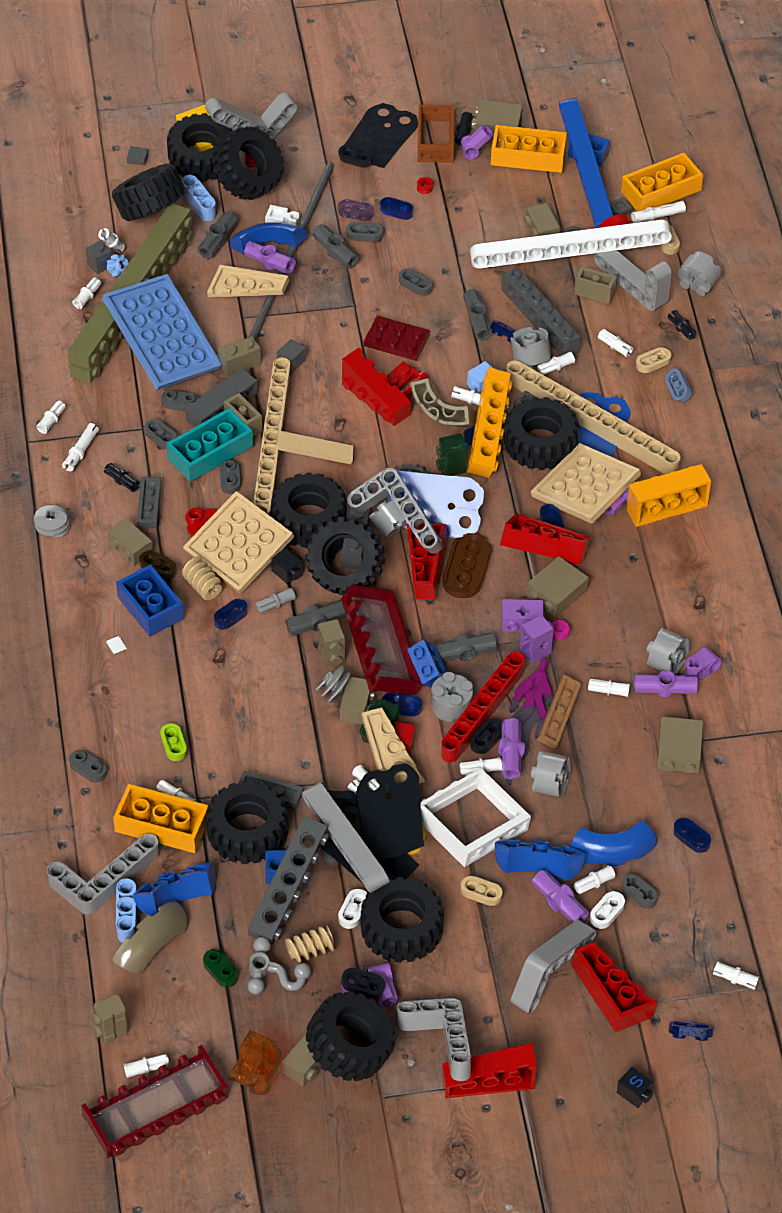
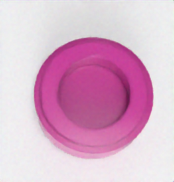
[552,620,570,640]

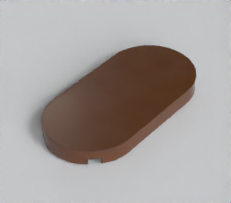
[442,533,491,598]

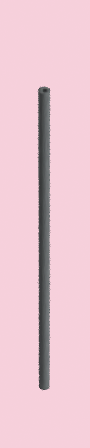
[248,162,334,340]

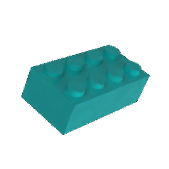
[166,408,253,482]

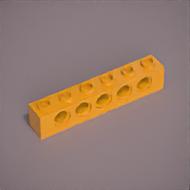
[467,367,512,478]

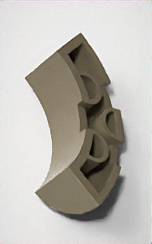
[411,378,476,427]
[111,901,187,973]

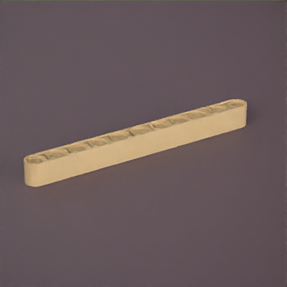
[253,357,290,517]
[506,360,680,474]

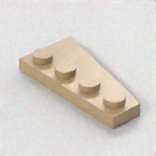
[207,265,290,297]
[361,708,426,794]

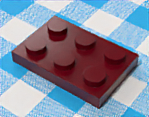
[364,315,430,361]

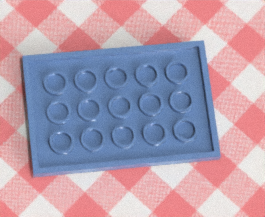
[102,274,222,391]

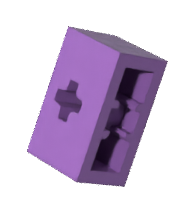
[502,599,543,632]
[520,615,554,664]

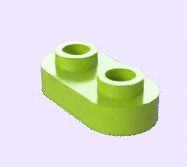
[160,723,187,761]

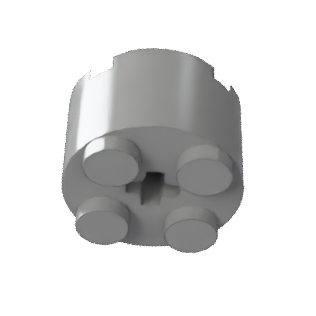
[678,251,721,296]
[511,327,551,368]
[369,493,414,538]
[647,628,690,675]
[431,672,473,722]
[531,751,571,797]

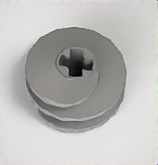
[34,505,70,538]
[315,666,350,703]

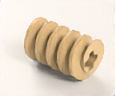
[182,557,222,601]
[285,925,334,963]

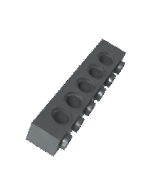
[501,267,581,356]
[248,815,330,946]

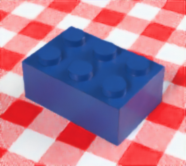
[116,564,184,637]

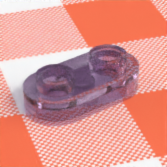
[338,199,374,221]

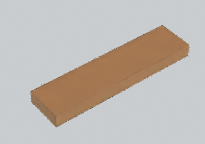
[537,674,582,749]

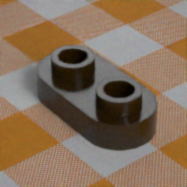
[139,551,176,579]

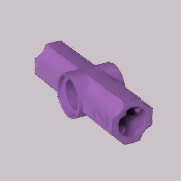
[244,241,296,274]
[634,671,698,698]
[498,718,525,779]
[532,870,589,923]

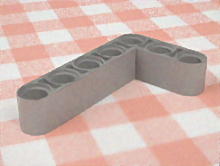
[205,92,298,139]
[594,250,672,311]
[347,468,443,554]
[47,833,159,914]
[510,920,597,1014]
[397,998,471,1081]

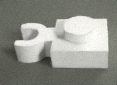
[265,205,299,225]

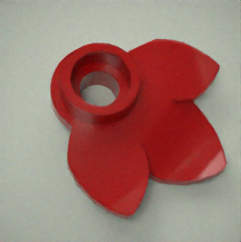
[185,508,217,537]

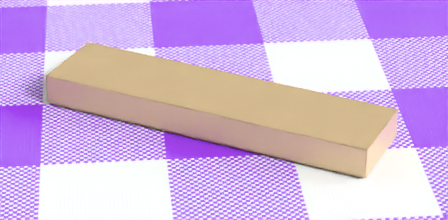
[276,430,353,465]

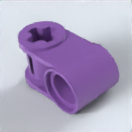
[683,647,722,682]

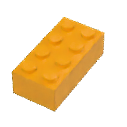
[491,125,567,173]
[621,153,703,211]
[626,464,711,527]
[113,784,208,853]

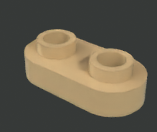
[660,225,680,255]
[636,347,671,373]
[461,876,503,906]

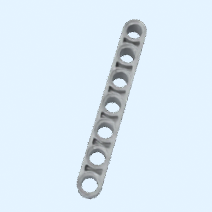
[301,782,390,893]

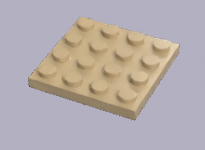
[531,443,641,524]
[183,491,294,594]

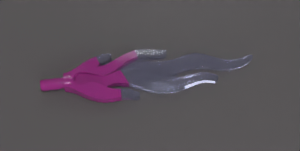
[501,658,552,786]

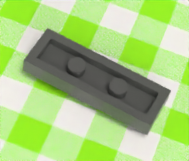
[137,477,161,527]
[238,771,303,809]

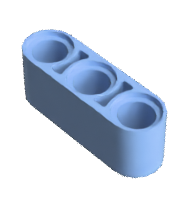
[181,175,216,221]
[116,878,137,943]

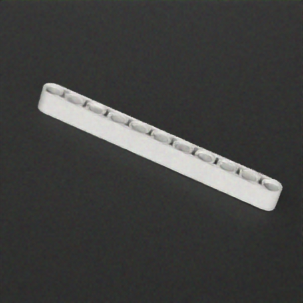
[470,220,672,268]

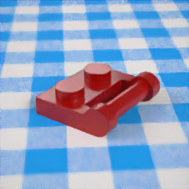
[387,361,429,399]

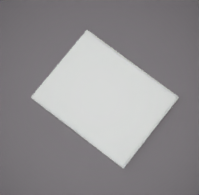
[106,636,127,654]

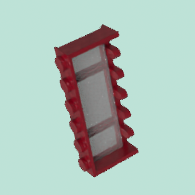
[341,584,423,698]
[81,1044,228,1158]

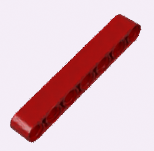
[441,652,525,762]

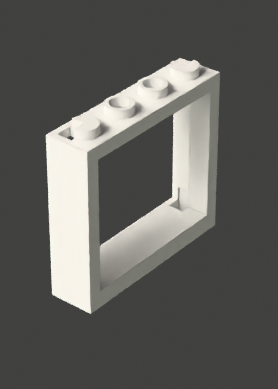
[420,768,531,867]

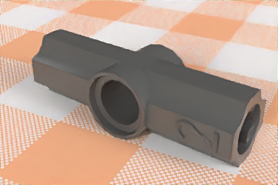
[198,211,238,259]
[312,224,359,269]
[463,289,492,341]
[285,600,346,636]
[435,633,497,661]

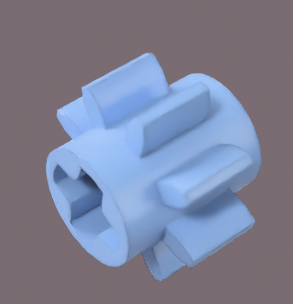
[107,254,129,278]

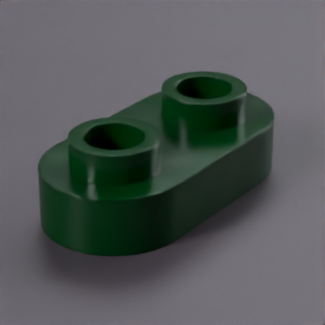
[203,949,238,987]

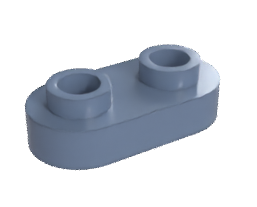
[665,369,692,403]

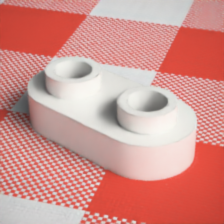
[338,889,367,929]
[590,891,625,929]

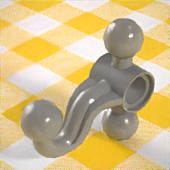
[247,937,311,995]

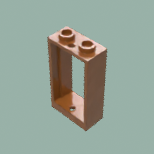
[417,104,454,163]

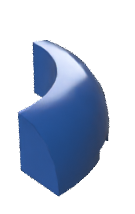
[230,222,307,254]
[570,821,657,866]
[495,839,586,881]
[133,862,215,916]

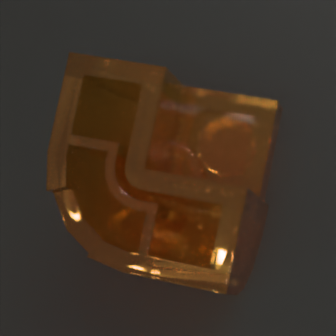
[229,1030,282,1095]

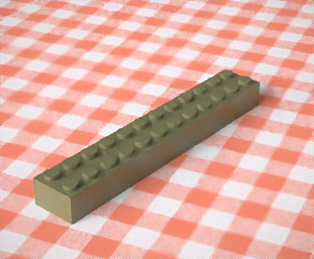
[68,203,193,384]

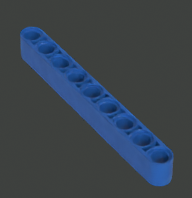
[559,98,613,228]

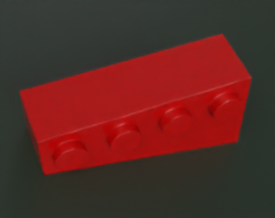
[342,347,411,426]
[500,513,591,565]
[407,523,448,600]
[571,942,658,1032]
[442,1043,537,1098]

